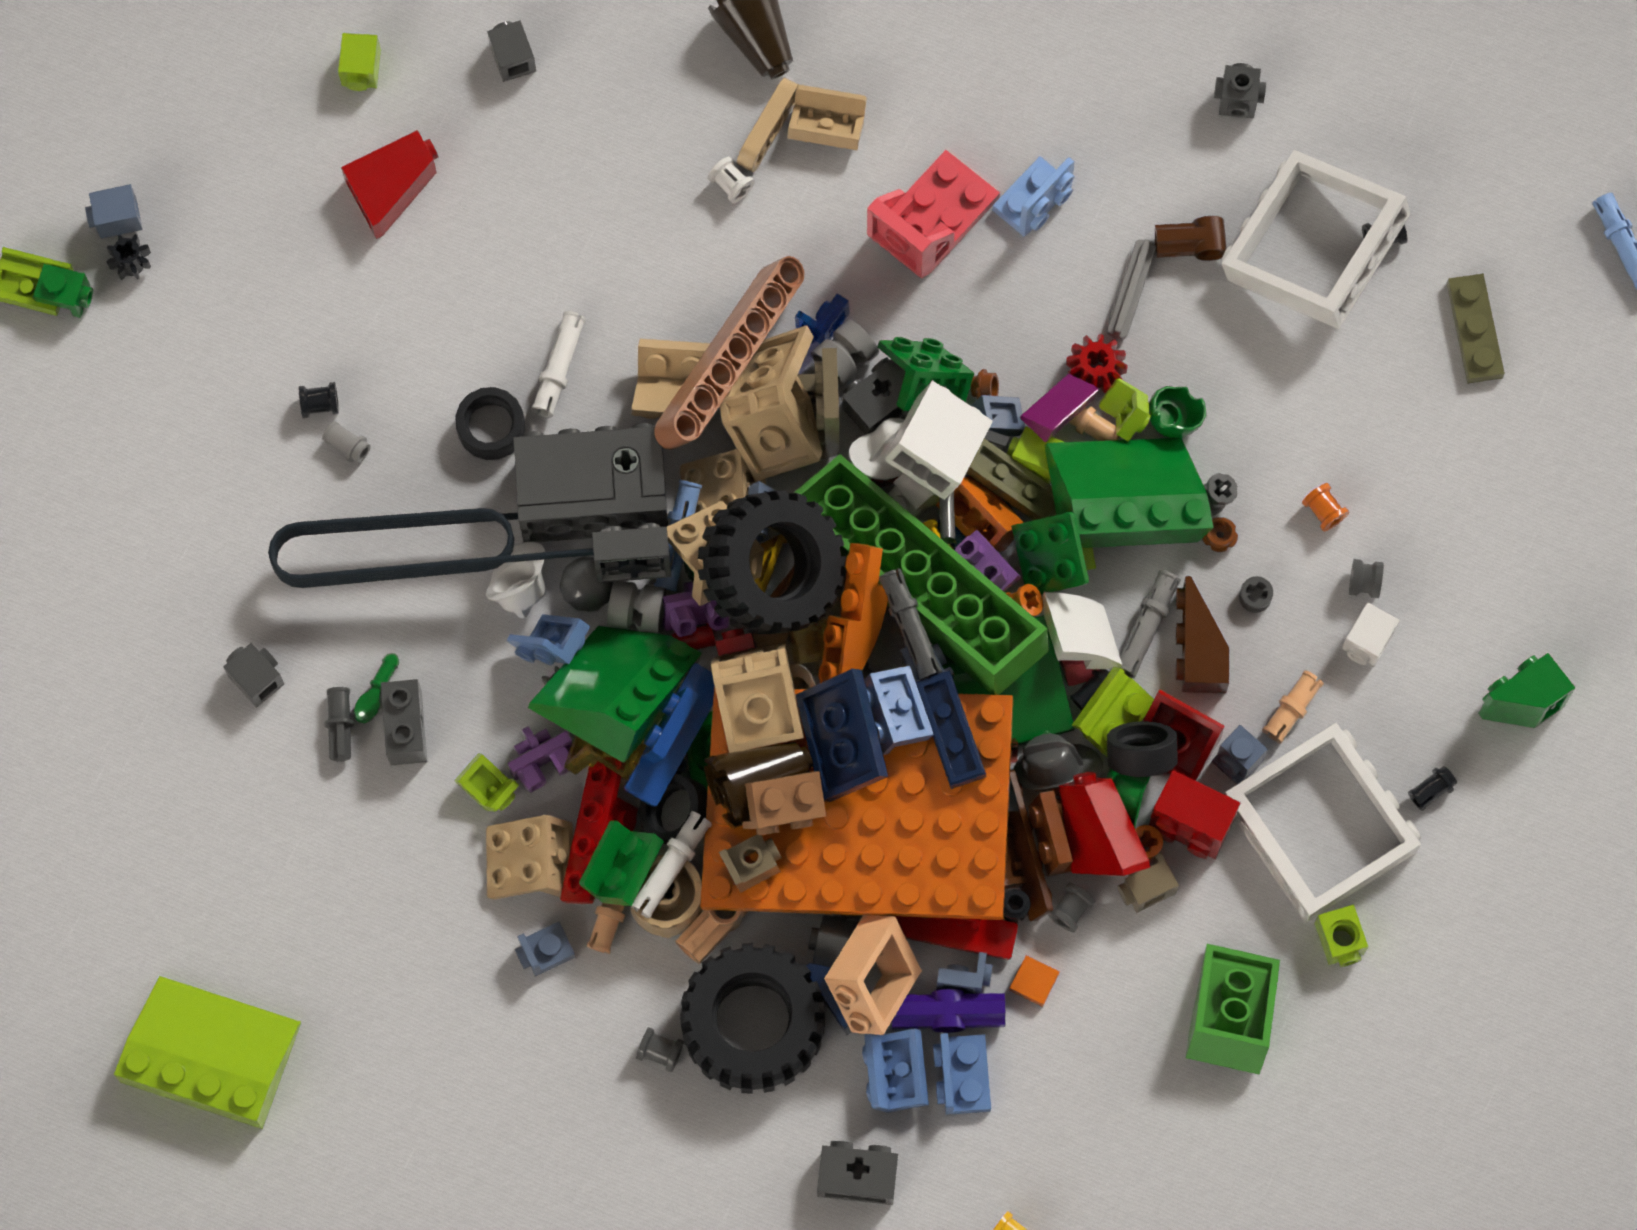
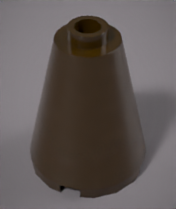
[708,0,793,80]
[704,742,813,829]

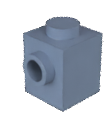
[85,184,143,239]

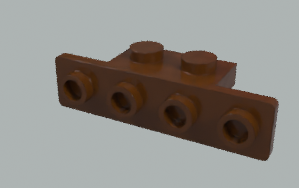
[1005,770,1053,921]

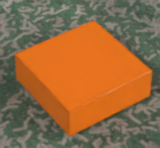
[1009,955,1060,1007]

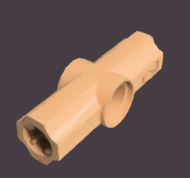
[675,910,749,965]

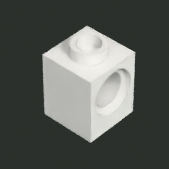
[1342,602,1400,667]

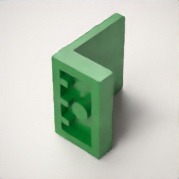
[877,337,974,411]
[1011,512,1089,595]

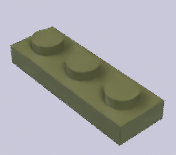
[1446,273,1505,384]
[966,438,1056,520]

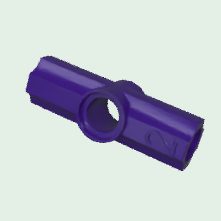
[892,989,1006,1033]

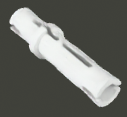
[531,311,586,418]
[630,811,712,919]

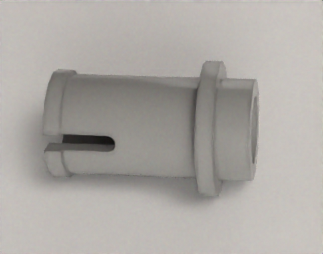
[322,421,370,463]

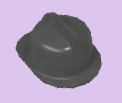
[1014,733,1103,791]

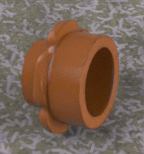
[971,369,999,399]
[1202,517,1238,552]

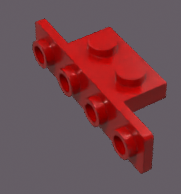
[560,758,638,904]
[895,916,1018,960]

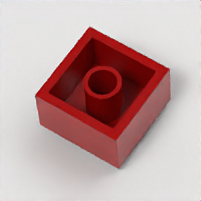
[1149,770,1241,860]

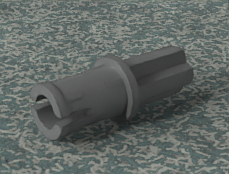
[324,687,354,762]

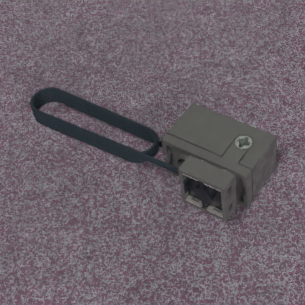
[268,423,672,588]

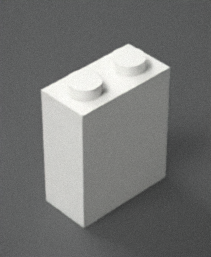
[884,380,993,500]

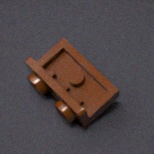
[1028,791,1073,877]

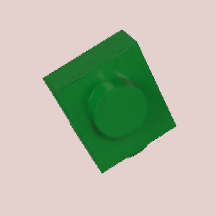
[33,264,93,318]

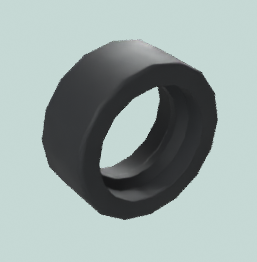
[455,387,525,460]
[1107,721,1178,777]
[638,774,708,845]

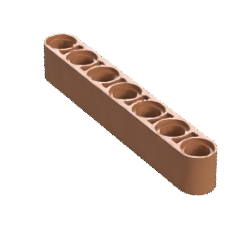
[654,256,804,450]

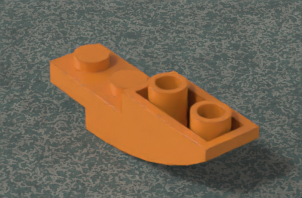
[819,543,888,684]

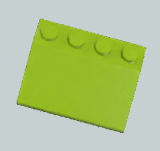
[114,976,301,1129]

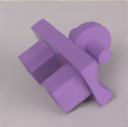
[955,530,1022,592]
[663,581,729,637]
[507,726,577,793]

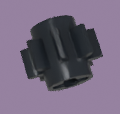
[106,234,151,280]

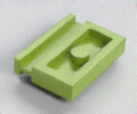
[0,247,74,316]
[1072,667,1154,757]

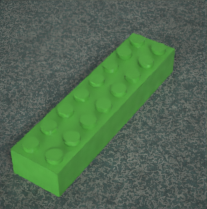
[794,454,1049,695]

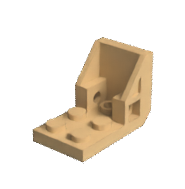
[720,325,822,481]
[711,642,803,753]

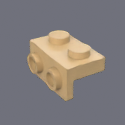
[787,85,867,150]

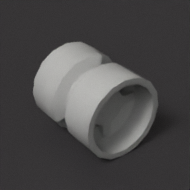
[811,319,879,387]
[607,581,666,634]

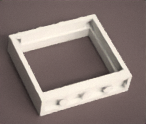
[1222,150,1410,329]
[1224,722,1421,924]

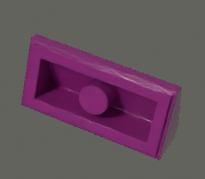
[1020,374,1099,443]

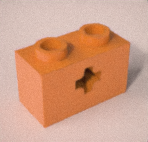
[936,476,1024,552]

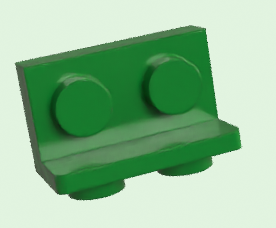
[579,821,664,906]

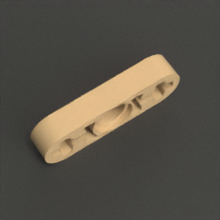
[737,78,799,172]

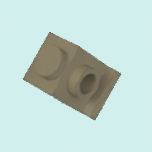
[719,834,782,893]
[1117,853,1179,913]

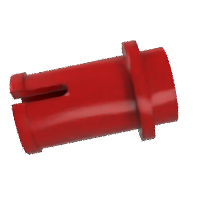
[670,624,716,650]

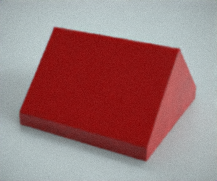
[1143,690,1225,781]

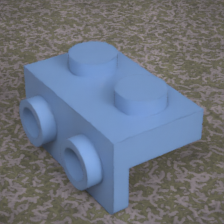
[506,614,590,666]
[862,1029,929,1113]

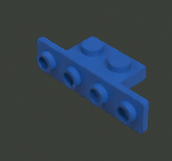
[624,663,715,807]

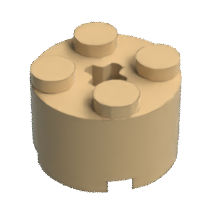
[630,855,702,938]

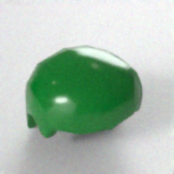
[1149,386,1207,439]

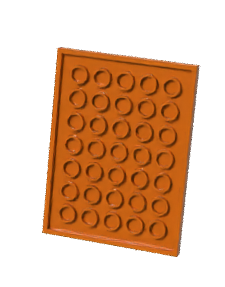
[700,687,1013,920]

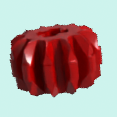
[1066,333,1128,394]

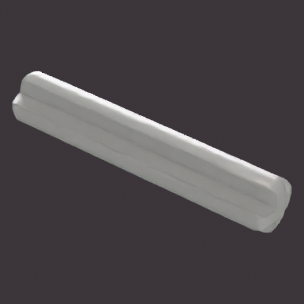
[1107,239,1156,339]

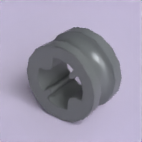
[1239,576,1273,613]

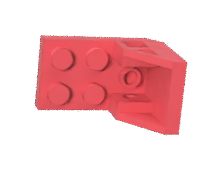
[867,150,1000,278]

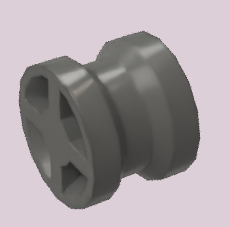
[1349,559,1384,598]

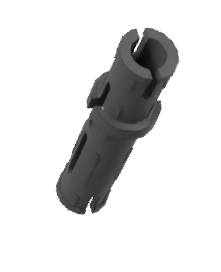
[879,569,942,680]

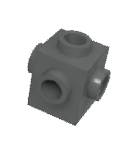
[1214,63,1266,118]

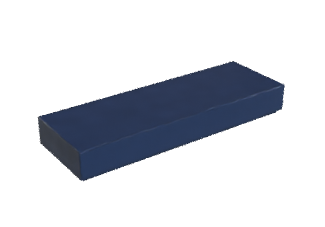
[916,670,987,789]

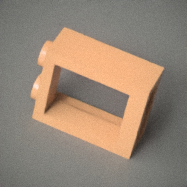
[824,915,922,1035]

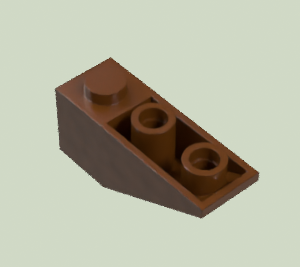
[1175,576,1229,693]

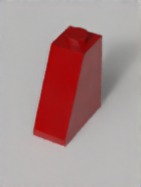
[341,130,439,239]
[1059,772,1150,876]

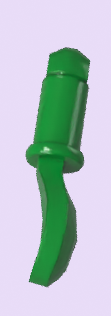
[353,653,399,724]

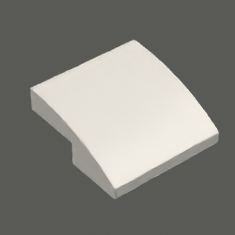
[1042,592,1122,669]

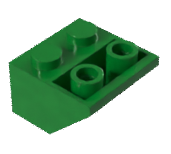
[1478,653,1575,728]

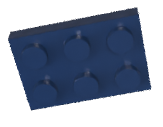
[795,669,888,802]

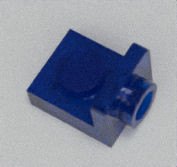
[795,293,850,344]

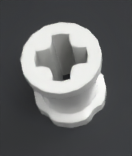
[707,156,755,204]

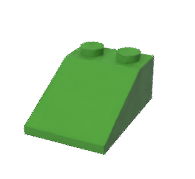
[1185,944,1280,1075]

